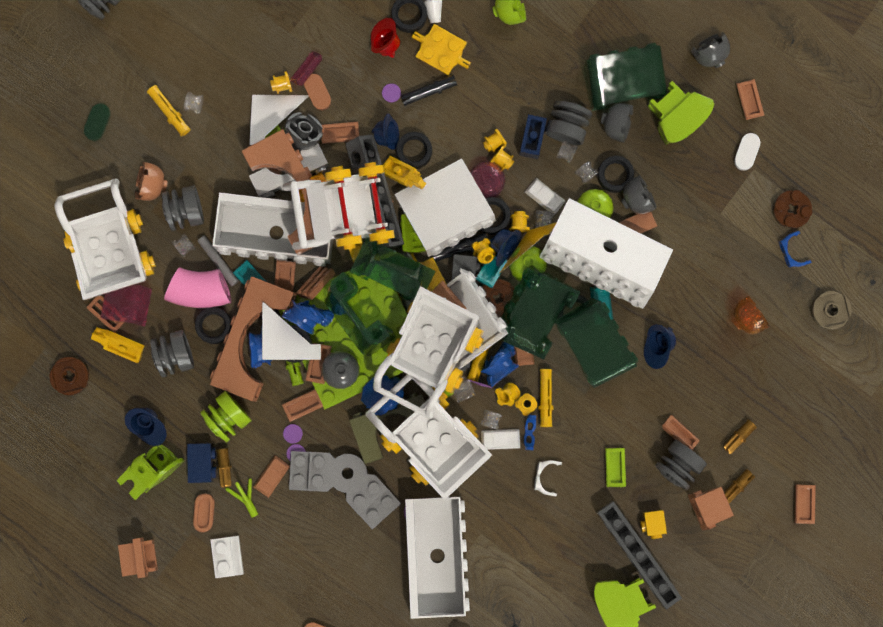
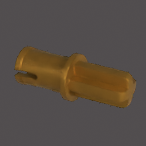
[723,420,757,454]
[216,448,232,487]
[724,469,755,503]

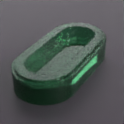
[84,103,111,141]

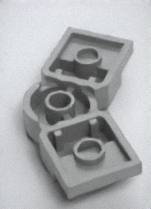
[289,451,401,529]

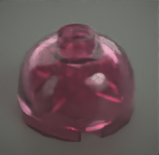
[470,161,506,198]

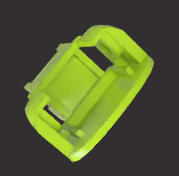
[648,81,714,145]
[117,444,185,500]
[594,578,656,627]

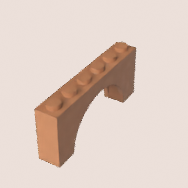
[242,129,314,256]
[210,276,298,402]

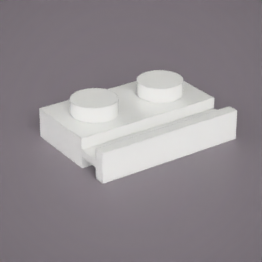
[211,536,244,578]

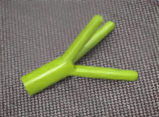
[226,478,258,518]

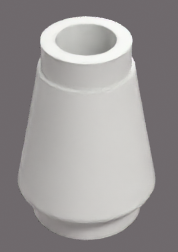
[424,0,442,24]

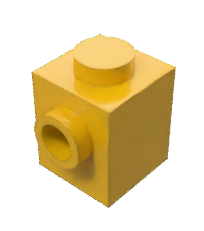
[640,510,667,539]

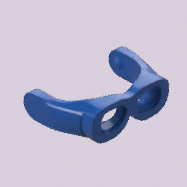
[779,231,812,268]
[524,415,536,450]

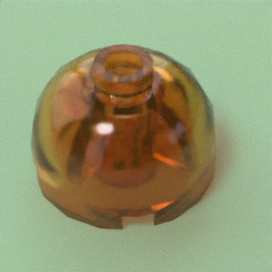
[733,296,769,335]

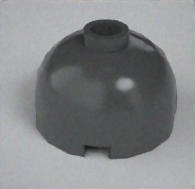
[691,32,730,68]
[601,103,633,143]
[284,112,323,151]
[622,175,657,214]
[321,351,360,389]

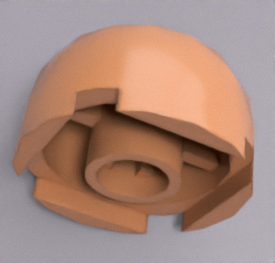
[135,162,167,201]

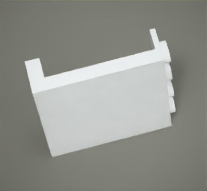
[395,159,496,257]
[447,268,508,373]

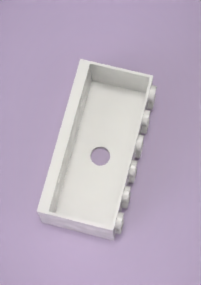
[212,193,333,267]
[540,198,673,309]
[405,497,470,619]

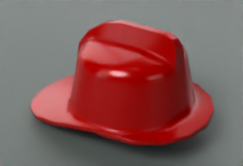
[371,18,400,58]

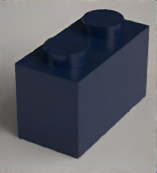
[519,114,547,159]
[187,443,217,483]

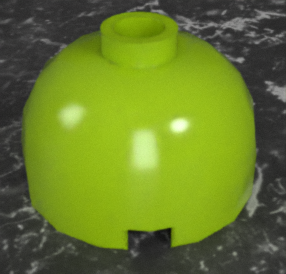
[493,0,526,25]
[577,189,614,218]
[509,246,547,283]

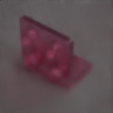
[101,285,152,327]

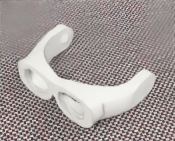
[534,460,562,496]

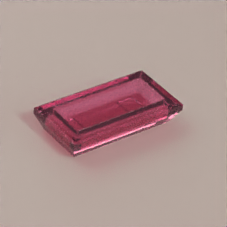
[290,51,322,86]

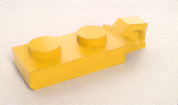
[383,156,427,189]
[91,327,145,363]

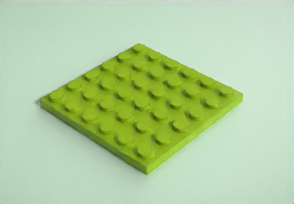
[279,256,408,410]

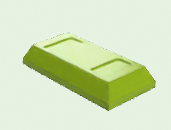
[605,448,626,487]

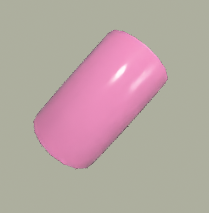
[164,267,232,308]

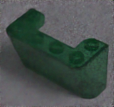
[584,43,668,111]
[501,265,580,360]
[324,272,396,356]
[554,298,638,388]

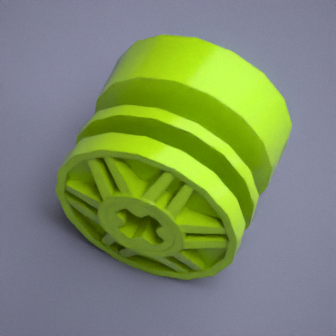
[200,391,252,443]

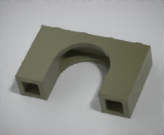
[349,392,425,465]

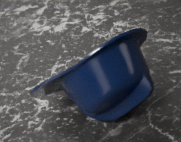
[372,113,399,150]
[490,229,522,267]
[644,324,676,369]
[125,407,167,446]

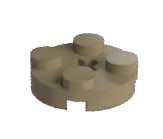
[812,291,852,330]

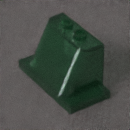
[349,237,436,302]

